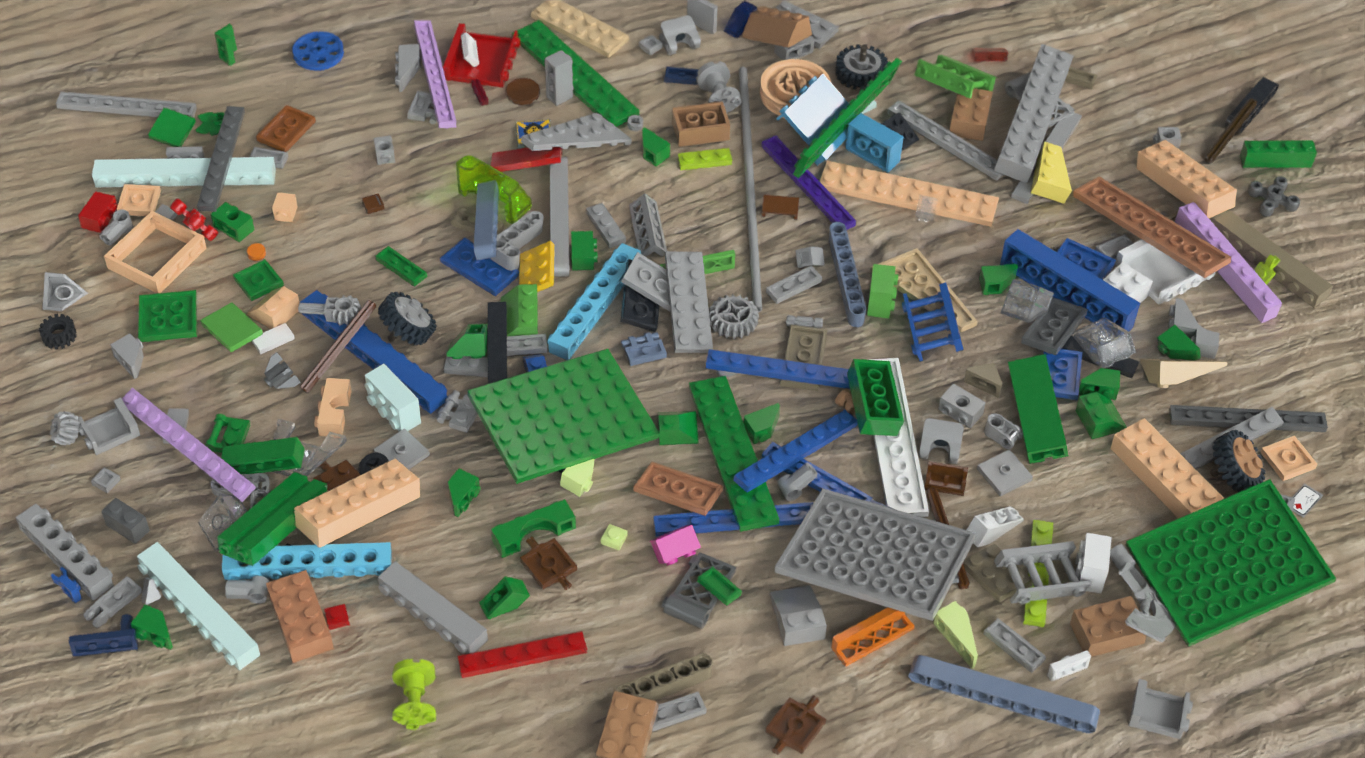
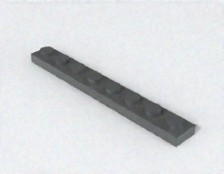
[197,106,245,212]
[1169,405,1328,432]

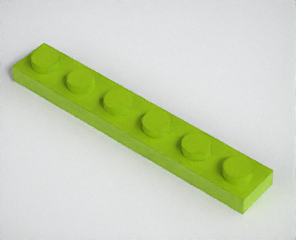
[1023,519,1054,627]

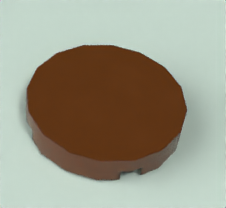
[506,78,540,105]

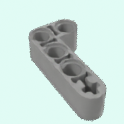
[491,211,543,271]

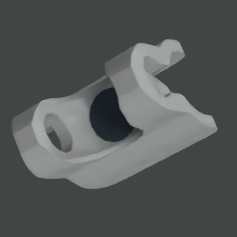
[659,15,701,56]
[919,418,964,464]

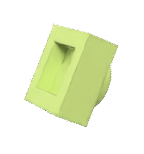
[601,524,628,550]

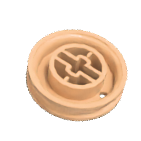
[760,59,831,119]

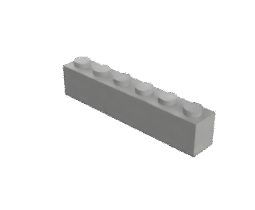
[378,561,488,654]

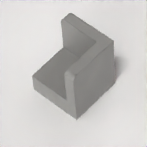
[796,247,825,268]

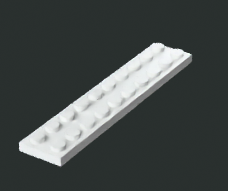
[868,358,929,517]

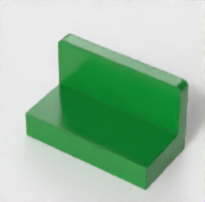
[214,24,237,66]

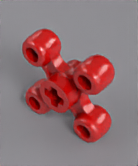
[170,198,218,241]

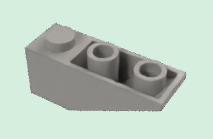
[395,44,420,92]

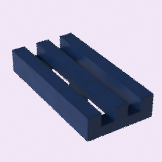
[664,67,699,85]

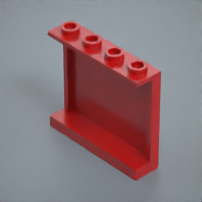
[443,23,520,88]

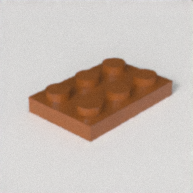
[256,105,316,152]

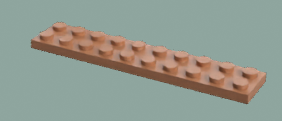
[1073,176,1231,278]

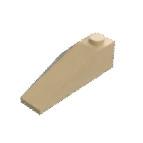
[1140,359,1227,388]

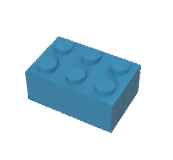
[846,113,903,173]

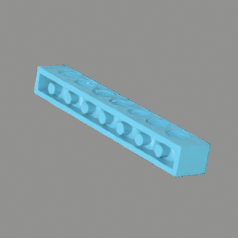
[547,243,641,360]
[222,542,392,580]

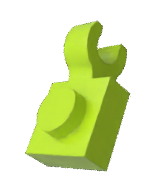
[1254,254,1280,285]

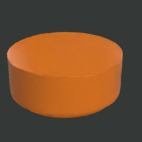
[247,243,266,261]

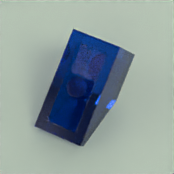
[724,0,758,39]

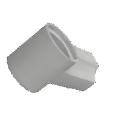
[99,209,133,246]
[778,462,818,501]
[225,576,270,604]

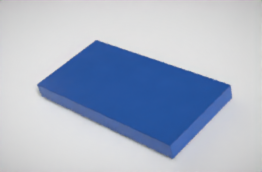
[440,237,519,296]

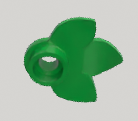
[196,112,225,136]

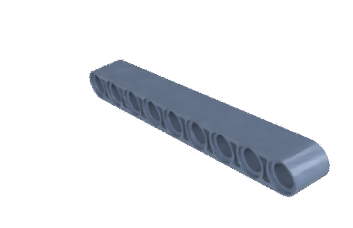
[909,655,1100,733]

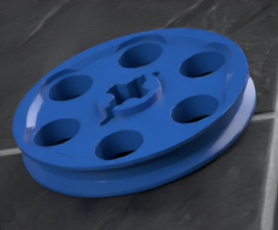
[293,31,344,71]

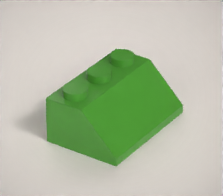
[501,284,538,336]

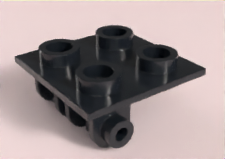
[881,112,920,151]

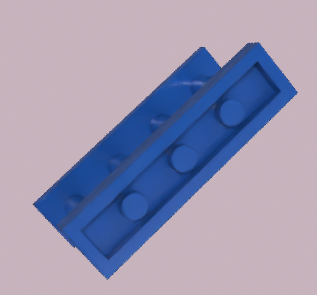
[901,282,964,362]

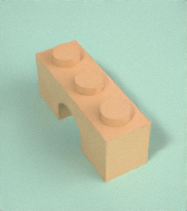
[314,378,352,437]

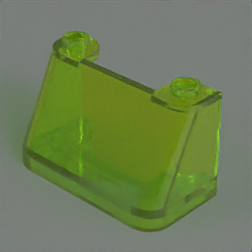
[456,155,532,224]

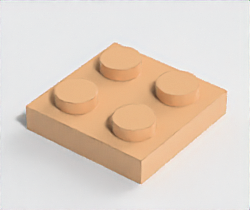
[117,184,161,216]
[1260,435,1317,481]

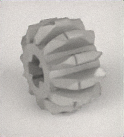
[50,411,80,445]

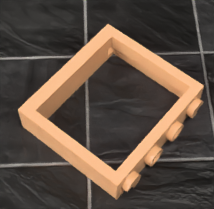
[104,211,206,294]

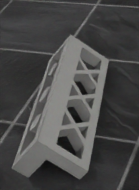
[629,194,667,257]

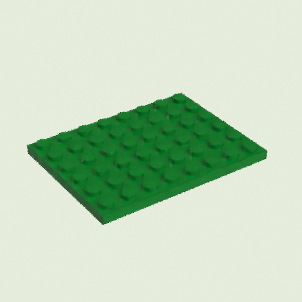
[467,348,660,484]
[1126,479,1337,647]

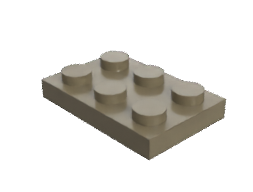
[963,544,1033,603]

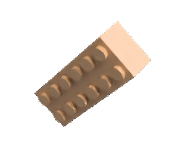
[1137,140,1237,218]
[1111,418,1224,519]
[294,459,420,548]

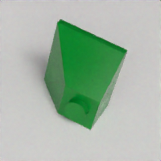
[658,411,699,445]

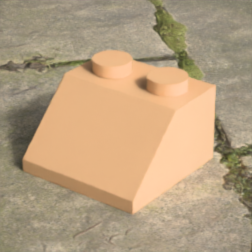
[247,286,300,329]

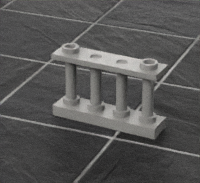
[994,541,1091,604]

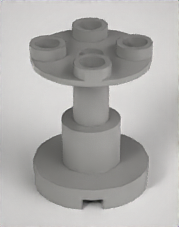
[696,61,741,113]

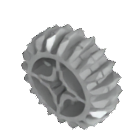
[709,294,759,339]

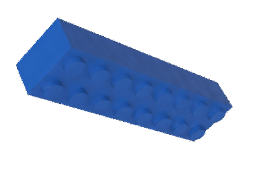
[1000,229,1140,340]

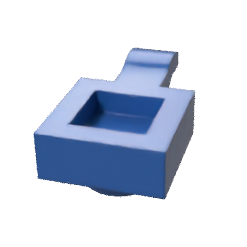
[51,567,82,603]

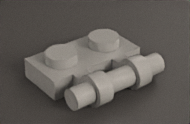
[407,91,437,124]
[437,390,478,433]

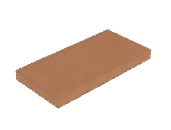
[633,462,723,516]

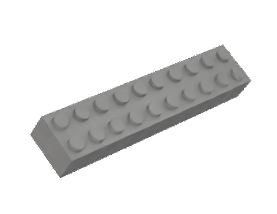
[994,44,1074,183]

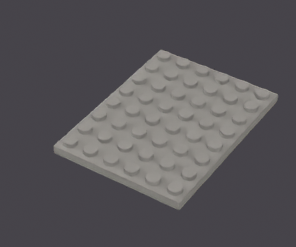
[775,489,976,621]

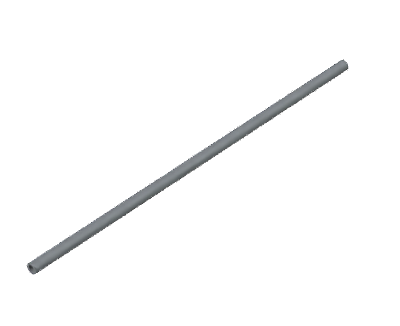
[739,67,762,312]

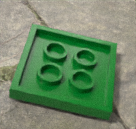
[138,290,197,342]

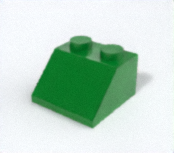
[1075,392,1127,440]

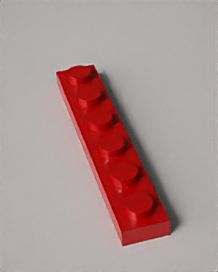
[458,631,587,678]

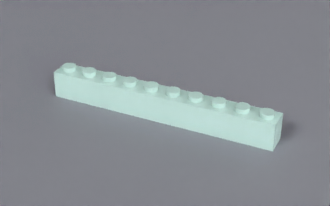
[92,157,276,188]

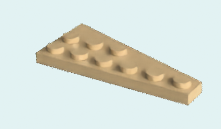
[870,248,977,332]

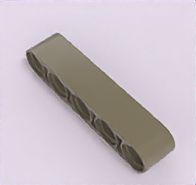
[616,653,713,701]

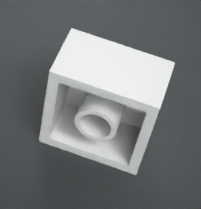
[1103,262,1153,303]
[1075,533,1111,594]

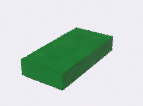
[698,567,742,606]

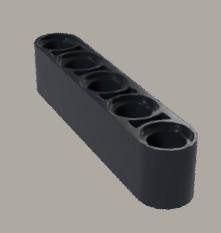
[1224,77,1279,134]

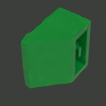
[446,324,488,359]

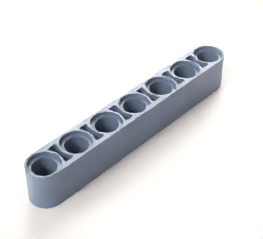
[474,180,499,261]
[829,222,866,327]

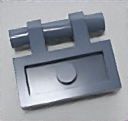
[621,332,667,366]

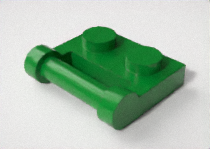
[204,414,251,453]

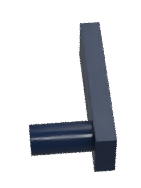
[69,614,138,657]

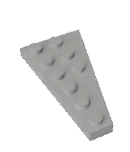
[521,113,632,151]

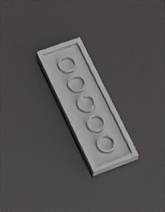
[665,251,713,353]

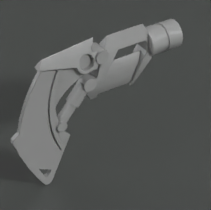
[1110,544,1176,642]

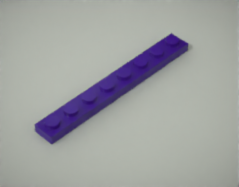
[761,135,856,230]

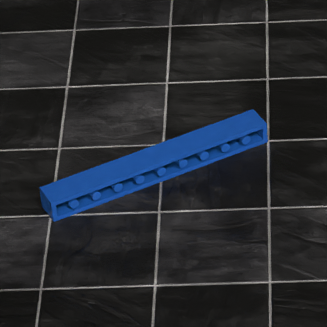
[300,290,447,414]

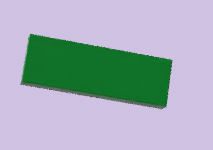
[375,246,427,287]

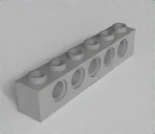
[16,504,114,601]

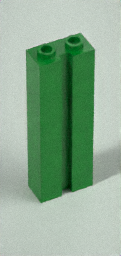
[1008,354,1068,464]
[217,472,328,566]

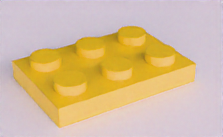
[519,240,554,292]

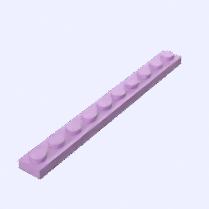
[414,20,457,129]
[122,388,256,502]

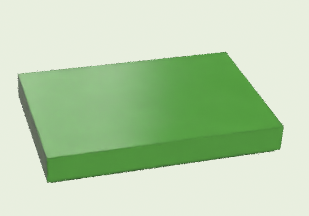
[200,302,263,352]

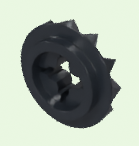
[358,452,389,475]

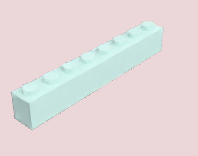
[137,542,260,671]

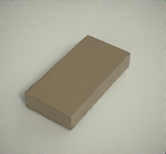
[1065,67,1098,89]

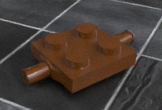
[313,460,360,491]
[520,536,577,590]
[766,695,826,755]

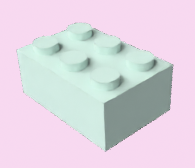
[365,364,421,432]

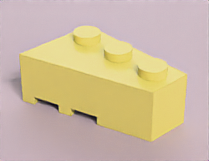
[1031,142,1072,204]

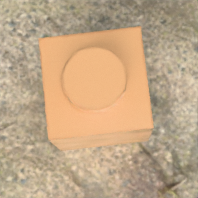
[272,193,297,222]

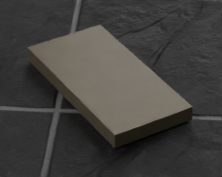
[780,325,828,391]

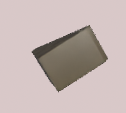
[964,363,1002,398]

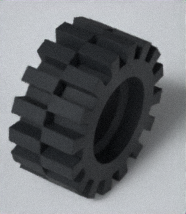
[39,314,77,349]

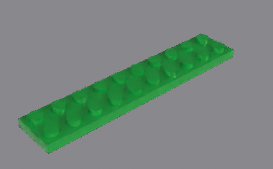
[512,20,640,127]
[793,58,902,179]
[689,376,779,532]

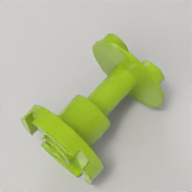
[392,659,436,730]

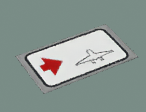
[1292,483,1323,518]

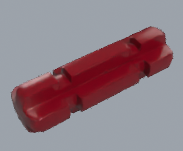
[471,79,489,106]

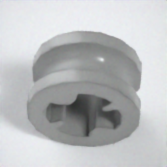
[628,115,643,131]

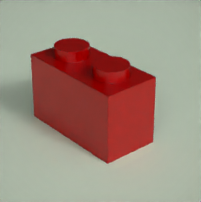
[78,191,118,233]

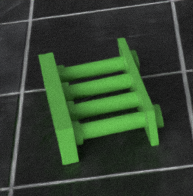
[915,54,996,98]

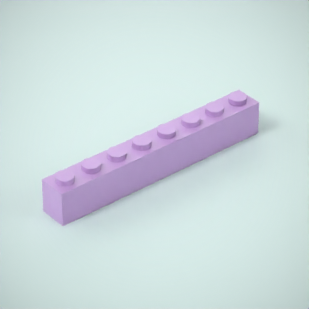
[1175,202,1282,323]

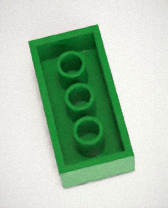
[847,359,904,436]

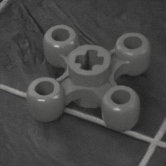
[1247,176,1300,217]

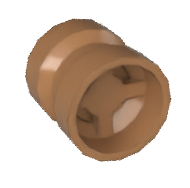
[835,388,855,415]

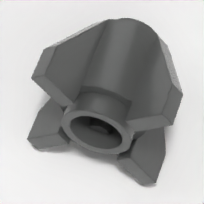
[264,352,301,389]

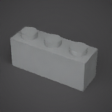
[545,50,573,106]

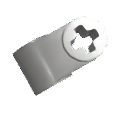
[984,413,1023,449]

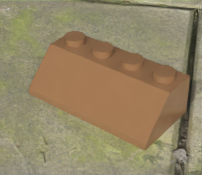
[742,6,812,48]

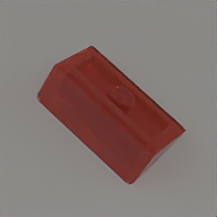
[972,48,1008,62]

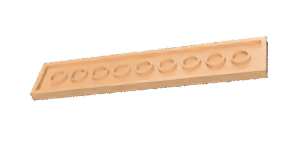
[820,161,999,227]

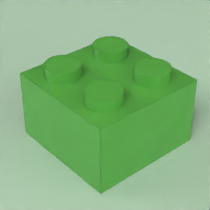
[867,264,899,318]

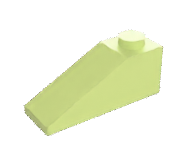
[560,459,594,497]
[933,601,978,668]

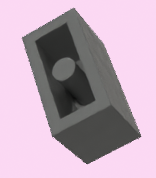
[101,497,150,544]

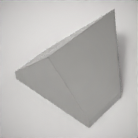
[43,272,88,311]

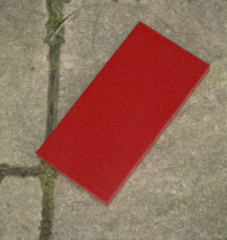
[490,146,562,173]

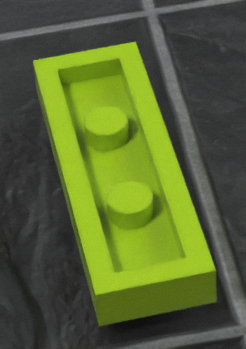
[678,148,732,170]

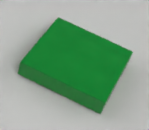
[148,107,196,147]
[233,259,284,302]

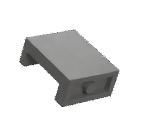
[78,397,140,455]
[1129,679,1193,739]

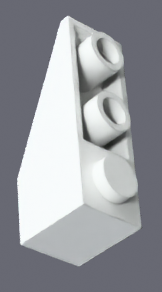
[967,506,1024,547]

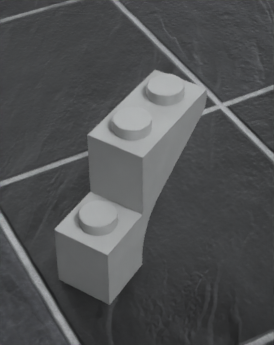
[1168,298,1219,359]

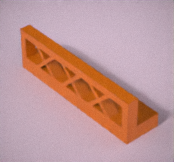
[831,607,915,667]

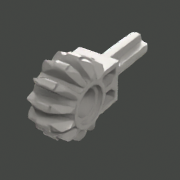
[298,295,361,326]

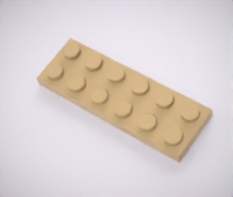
[531,0,629,58]

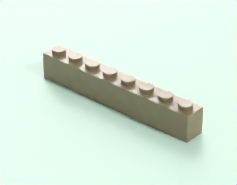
[1209,210,1333,308]

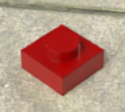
[324,604,350,630]

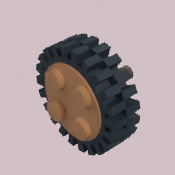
[1211,430,1265,493]

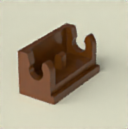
[762,195,799,220]
[924,461,968,496]

